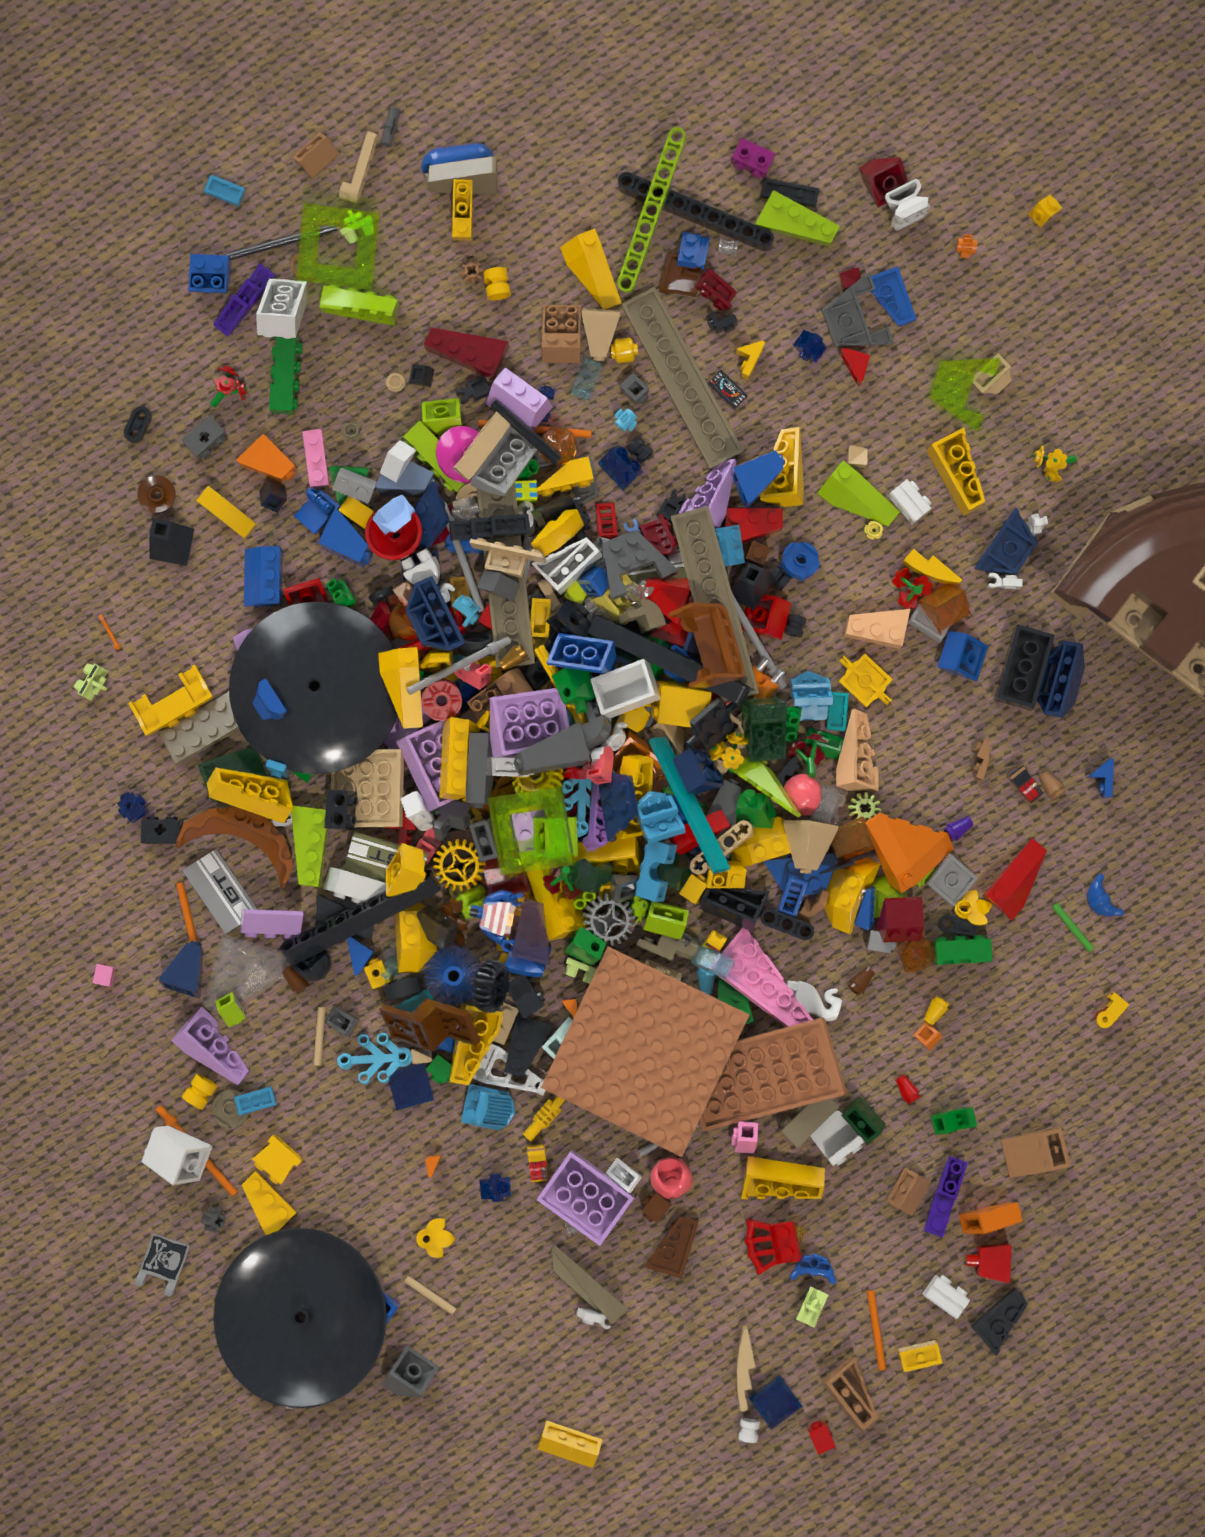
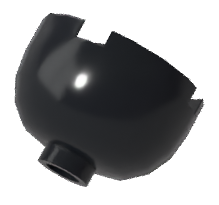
[292,949,332,982]

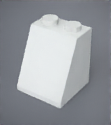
[142,1126,213,1185]

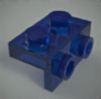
[597,445,644,491]

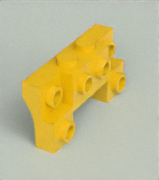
[128,664,214,736]

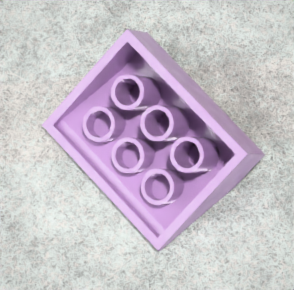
[490,688,569,758]
[396,717,467,812]
[536,1149,634,1246]

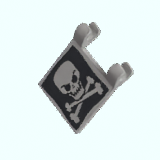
[135,1233,190,1297]

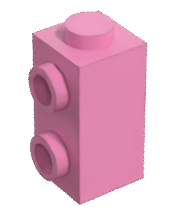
[731,1122,758,1154]

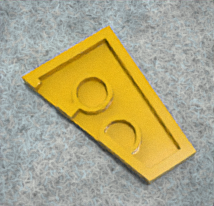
[242,1171,297,1235]

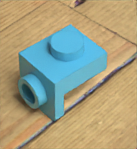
[452,594,481,627]

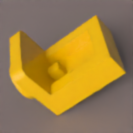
[1028,194,1062,227]

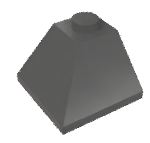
[381,1345,439,1398]

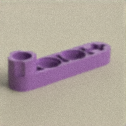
[583,782,607,852]

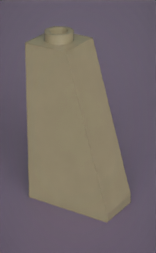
[425,156,498,194]

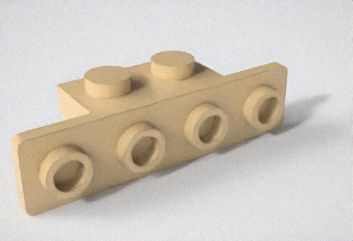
[469,538,546,578]

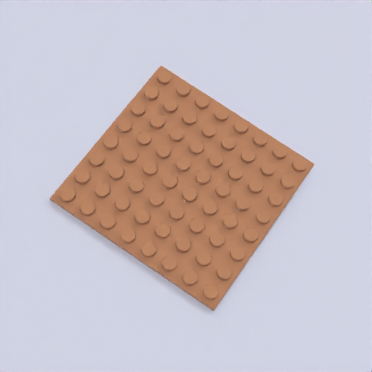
[541,947,749,1157]

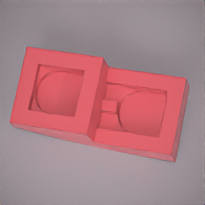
[415,826,441,865]

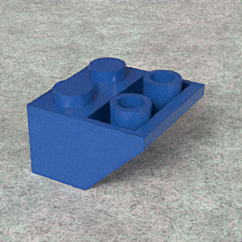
[188,254,232,294]

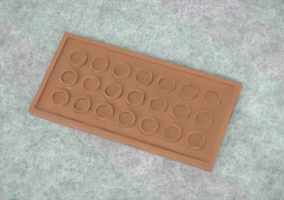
[700,1017,847,1131]

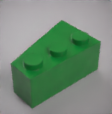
[931,935,993,965]

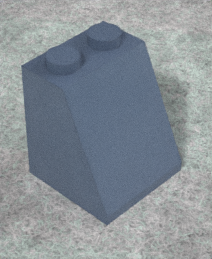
[375,461,436,497]

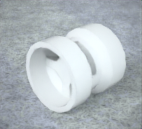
[738,1418,760,1443]

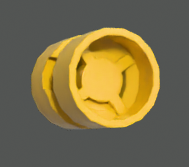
[483,267,511,301]
[181,1073,218,1110]

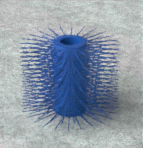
[424,946,481,1005]

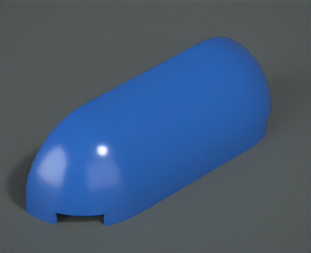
[421,143,494,173]

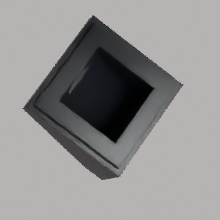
[409,365,434,388]

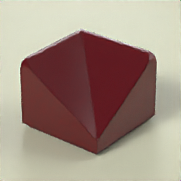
[839,267,861,292]

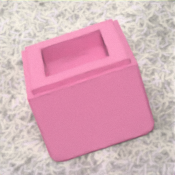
[93,964,116,987]

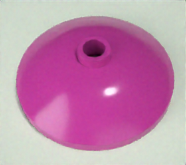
[436,426,479,483]

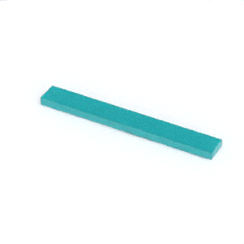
[649,737,730,873]

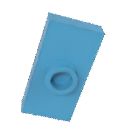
[203,175,246,207]
[266,760,290,780]
[233,1086,277,1116]

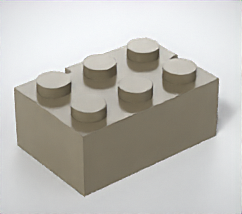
[779,1098,839,1148]

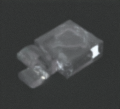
[584,597,614,623]

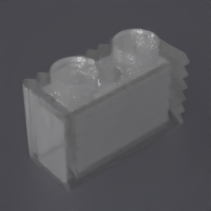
[809,784,846,826]

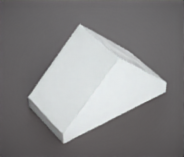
[380,440,416,483]
[606,1158,642,1193]

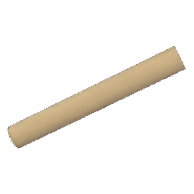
[314,1007,326,1066]
[404,1276,457,1315]

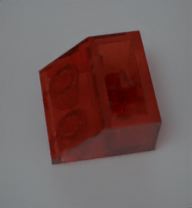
[483,849,530,895]

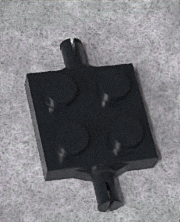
[685,698,738,752]

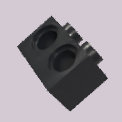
[324,789,358,830]

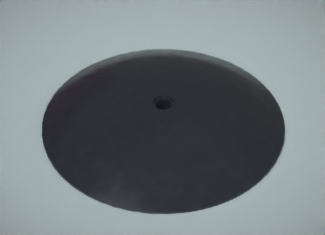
[229,602,398,774]
[213,1228,387,1408]

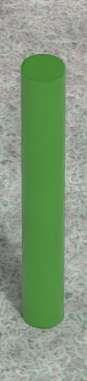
[1052,903,1094,952]

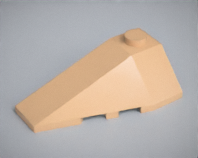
[836,709,879,792]

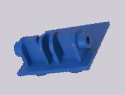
[294,488,341,534]

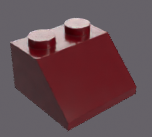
[877,897,924,943]

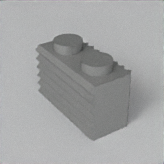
[332,468,377,504]

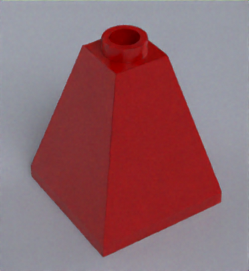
[638,577,691,624]

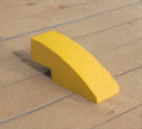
[196,486,256,539]
[531,509,584,556]
[902,549,962,585]
[530,598,551,658]

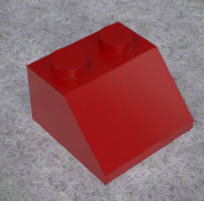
[741,595,792,640]

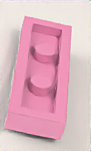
[302,429,329,488]

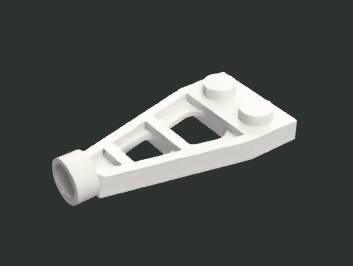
[473,1044,546,1096]

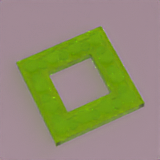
[296,203,380,290]
[488,787,575,875]

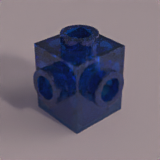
[793,330,827,362]
[117,792,149,823]
[479,1173,511,1202]

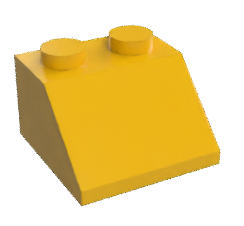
[386,843,426,897]

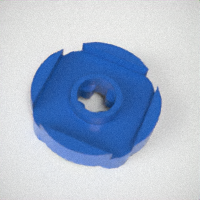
[780,542,820,581]

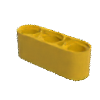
[339,496,375,529]

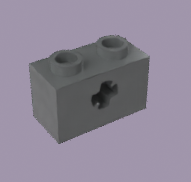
[182,415,228,460]
[469,815,504,862]

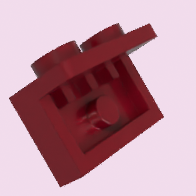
[695,268,737,311]
[639,514,677,557]

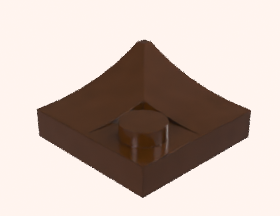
[659,252,706,297]

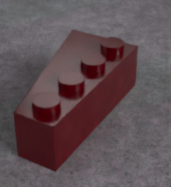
[424,328,509,381]

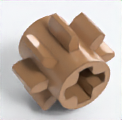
[460,260,484,286]

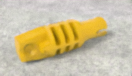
[522,1096,565,1142]

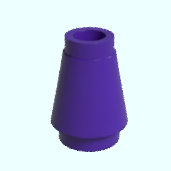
[944,816,974,842]

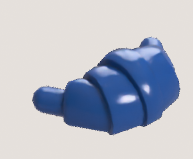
[1086,873,1124,917]
[790,1253,837,1285]

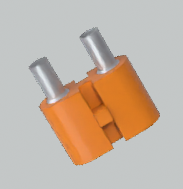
[752,657,785,703]

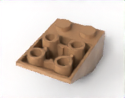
[542,305,581,363]
[467,668,533,734]
[1000,1126,1071,1178]

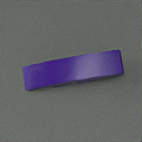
[213,264,276,336]

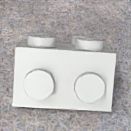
[810,1110,864,1166]

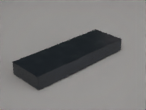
[760,178,819,208]

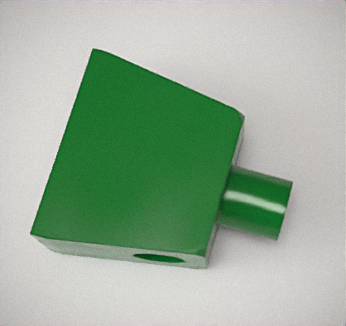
[552,668,595,714]
[736,789,776,828]
[564,927,606,965]

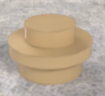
[386,373,405,392]

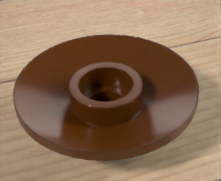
[137,475,176,513]

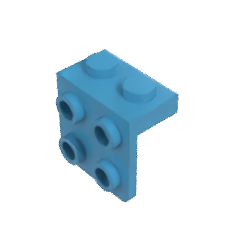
[715,525,745,566]

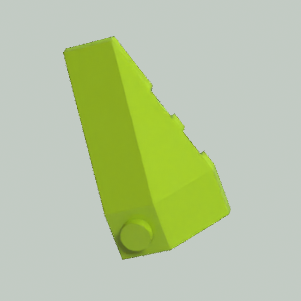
[817,461,900,527]
[729,755,801,818]

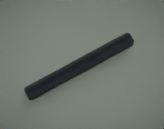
[490,400,562,465]

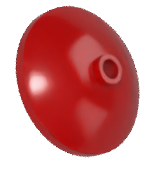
[365,507,422,561]

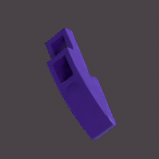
[923,1156,968,1238]

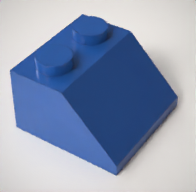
[938,631,988,682]

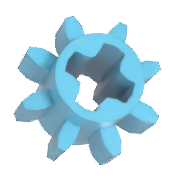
[614,408,637,432]

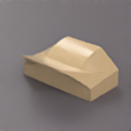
[970,353,1012,394]

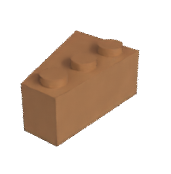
[821,1356,878,1431]

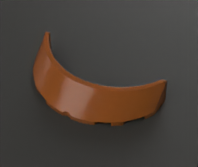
[175,806,293,890]

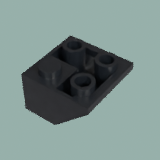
[149,518,195,566]
[730,563,774,611]

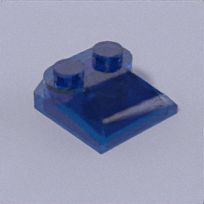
[748,1374,803,1430]

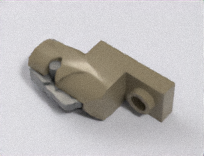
[636,932,700,961]

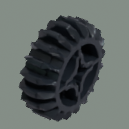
[472,960,510,1013]

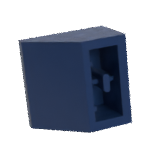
[672,748,724,795]

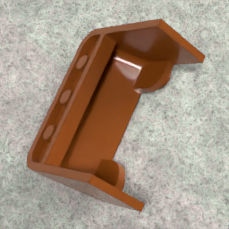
[668,602,745,688]

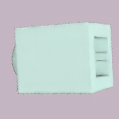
[542,1017,573,1059]

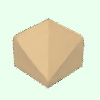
[847,445,867,468]
[411,1048,434,1064]

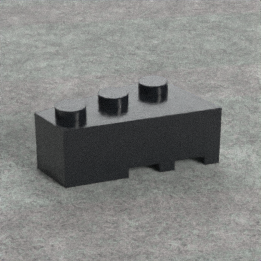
[699,888,770,932]

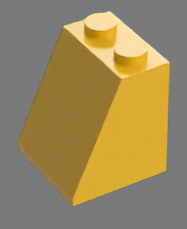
[651,681,712,728]

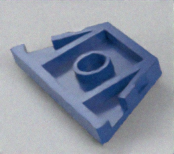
[764,853,839,897]

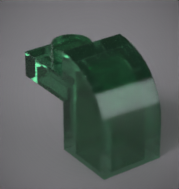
[567,858,614,893]

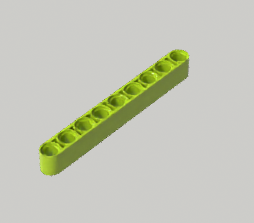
[617,127,686,293]

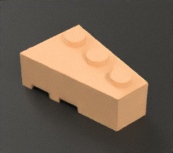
[844,609,910,649]

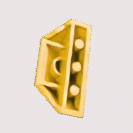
[730,817,791,867]
[824,858,880,935]
[394,902,437,973]

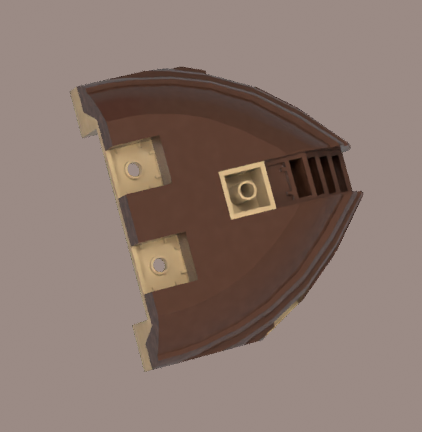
[1049,482,1205,700]

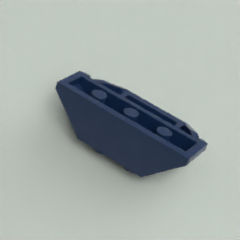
[405,576,465,652]
[1037,641,1085,718]

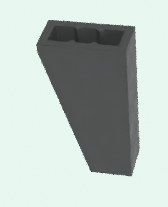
[514,723,590,776]
[466,733,494,808]
[707,779,742,860]

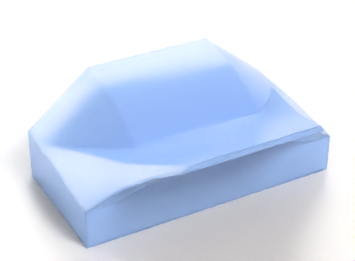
[373,495,415,535]

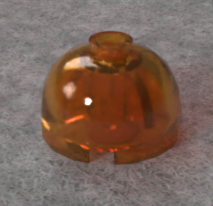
[539,427,577,465]
[388,602,418,641]

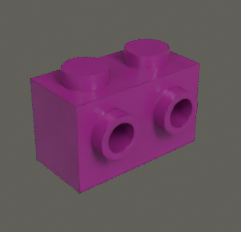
[731,138,776,179]

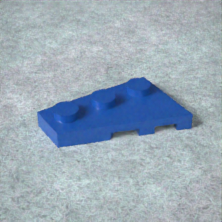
[871,267,917,327]

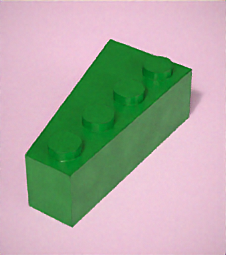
[269,335,303,415]

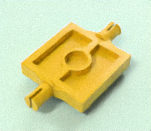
[838,654,893,707]

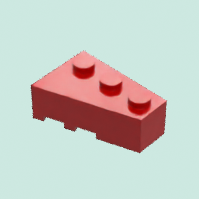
[724,508,783,544]

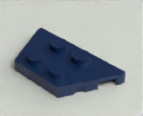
[394,481,450,549]
[974,508,1037,575]
[598,772,638,842]

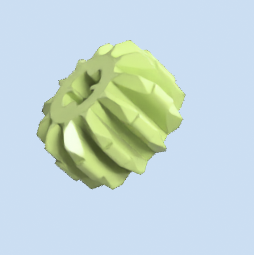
[848,792,881,825]

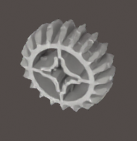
[583,893,635,946]

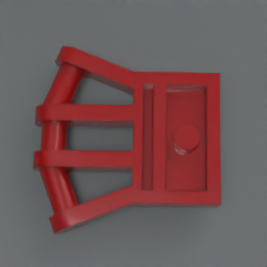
[744,1219,802,1275]

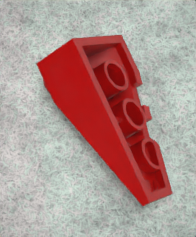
[982,838,1047,921]

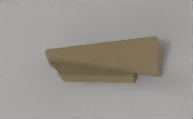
[551,1245,627,1324]

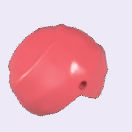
[784,774,821,816]
[650,1156,693,1199]

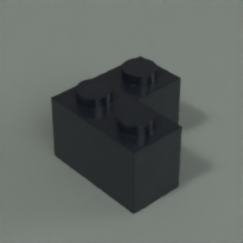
[508,975,546,1019]

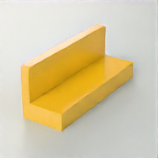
[537,1421,602,1468]

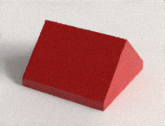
[283,578,329,606]

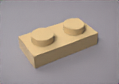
[493,1003,519,1045]

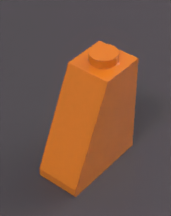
[236,434,297,482]
[958,1202,1023,1234]

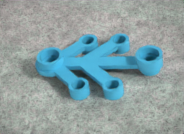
[559,766,602,837]
[337,1033,412,1085]

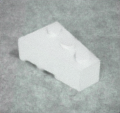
[532,537,603,595]
[323,867,386,903]

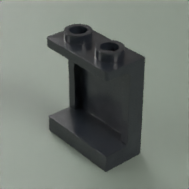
[531,491,590,532]

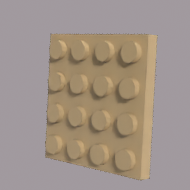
[331,749,404,827]

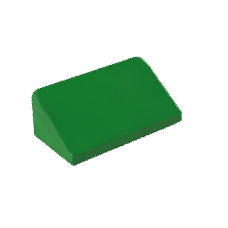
[803,727,844,760]

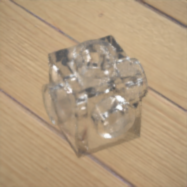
[452,495,480,521]

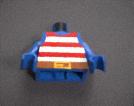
[469,890,523,952]

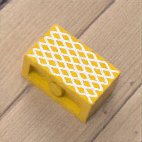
[897,1340,942,1372]

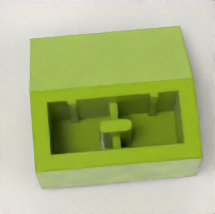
[533,815,578,858]
[643,900,689,940]

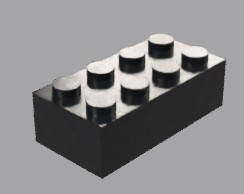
[994,624,1055,711]

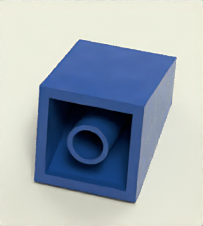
[731,450,785,508]
[318,509,373,568]

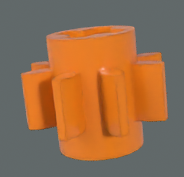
[956,234,977,259]

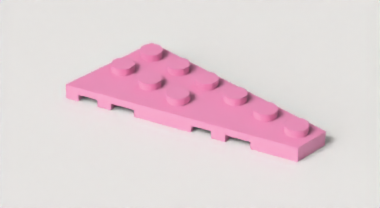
[710,928,813,1027]

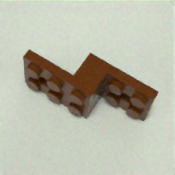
[379,999,481,1052]

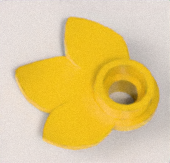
[954,890,992,926]
[416,1218,455,1258]

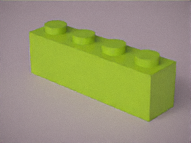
[319,284,400,326]

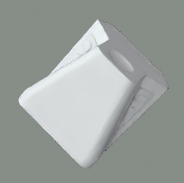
[885,179,930,231]

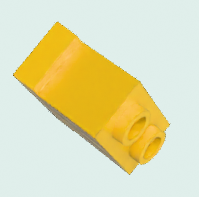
[252,1134,304,1185]

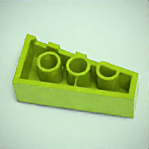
[755,190,840,247]
[401,421,466,493]
[291,805,329,888]

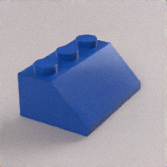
[244,546,283,607]
[547,633,616,673]

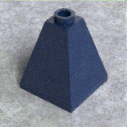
[158,941,203,999]

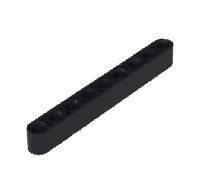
[618,172,774,251]
[587,614,751,705]
[280,869,441,965]

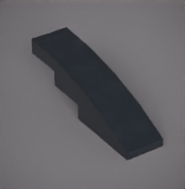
[449,514,530,541]

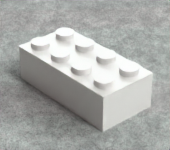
[256,279,307,339]

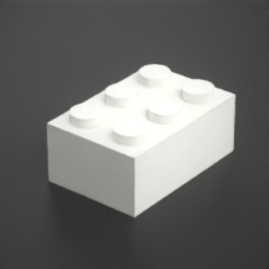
[590,659,661,719]

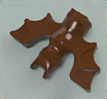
[434,898,469,948]

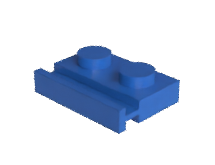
[677,232,710,270]

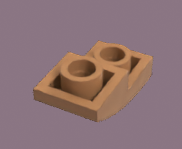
[972,739,990,781]

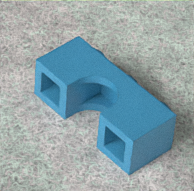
[635,840,677,902]

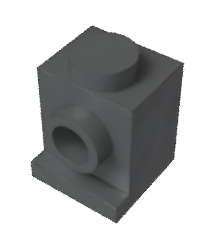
[620,373,649,405]

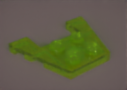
[929,358,1001,431]

